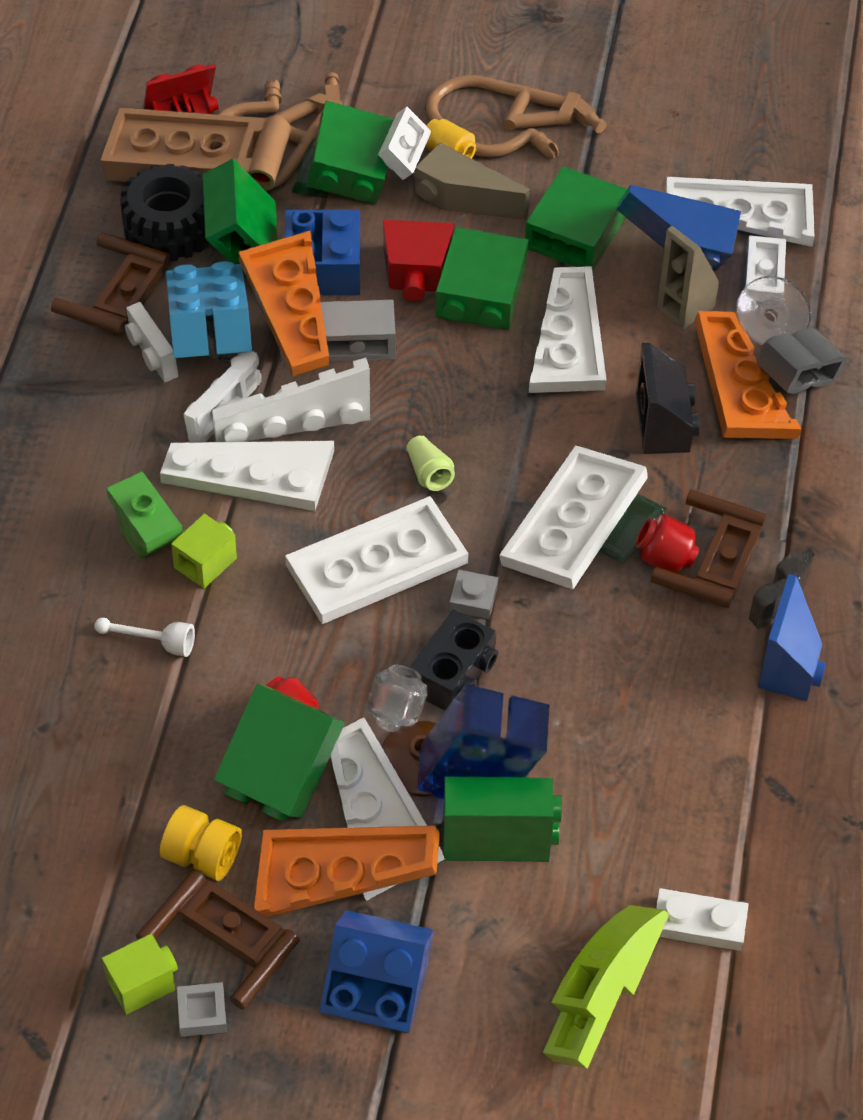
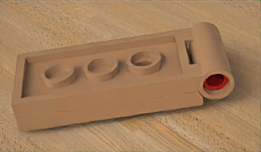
[100,108,291,190]

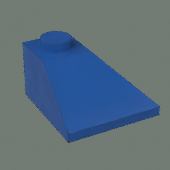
[758,574,826,701]

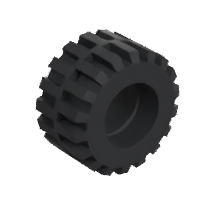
[120,164,209,262]

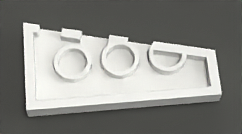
[665,177,815,247]
[529,266,607,393]
[212,357,370,442]
[160,441,334,511]
[330,717,444,901]

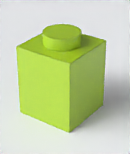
[171,513,237,589]
[102,933,178,1015]

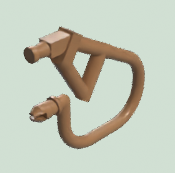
[217,72,342,191]
[425,75,607,158]

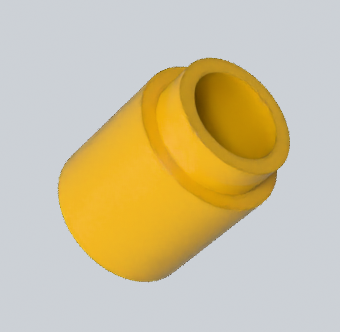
[426,119,476,159]

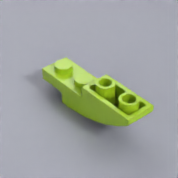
[543,905,669,1069]

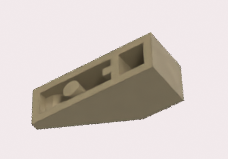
[415,143,530,219]
[657,226,719,329]

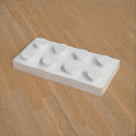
[500,445,648,589]
[285,496,469,624]

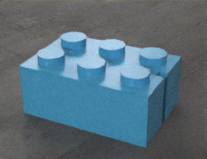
[166,261,252,358]

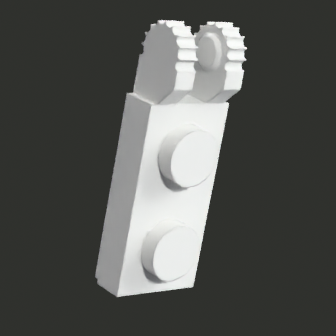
[183,350,262,443]

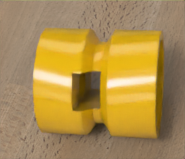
[160,805,242,882]

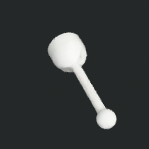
[94,618,195,657]

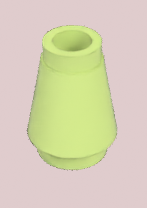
[406,436,455,491]

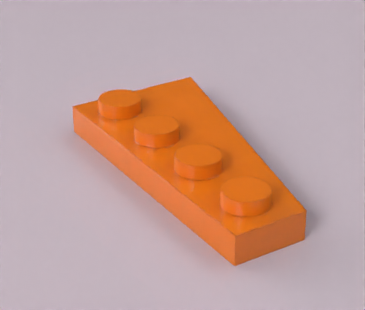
[694,311,802,439]
[254,825,440,917]

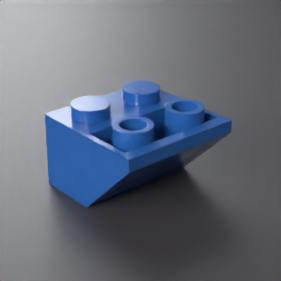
[285,210,360,295]
[320,910,434,1033]

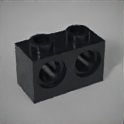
[408,609,499,714]

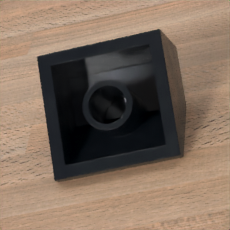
[636,343,699,454]

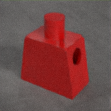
[383,219,454,302]

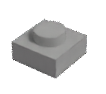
[449,570,499,619]
[177,982,227,1037]

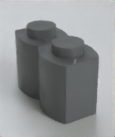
[757,328,848,394]

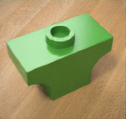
[107,471,183,558]

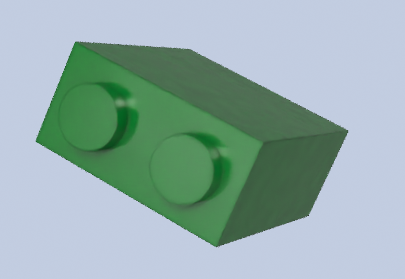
[306,100,394,204]
[203,158,278,279]
[525,166,627,271]
[436,227,529,330]
[214,684,345,821]
[443,777,562,862]

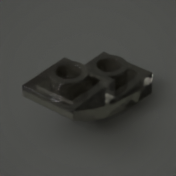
[749,548,815,630]

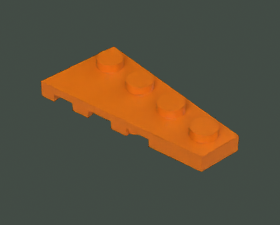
[239,231,329,376]

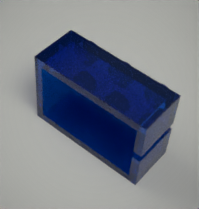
[417,684,550,799]

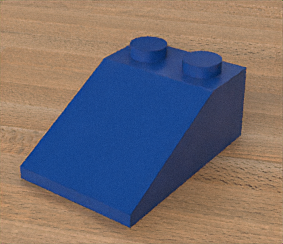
[617,185,741,271]

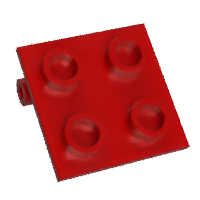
[143,64,219,114]

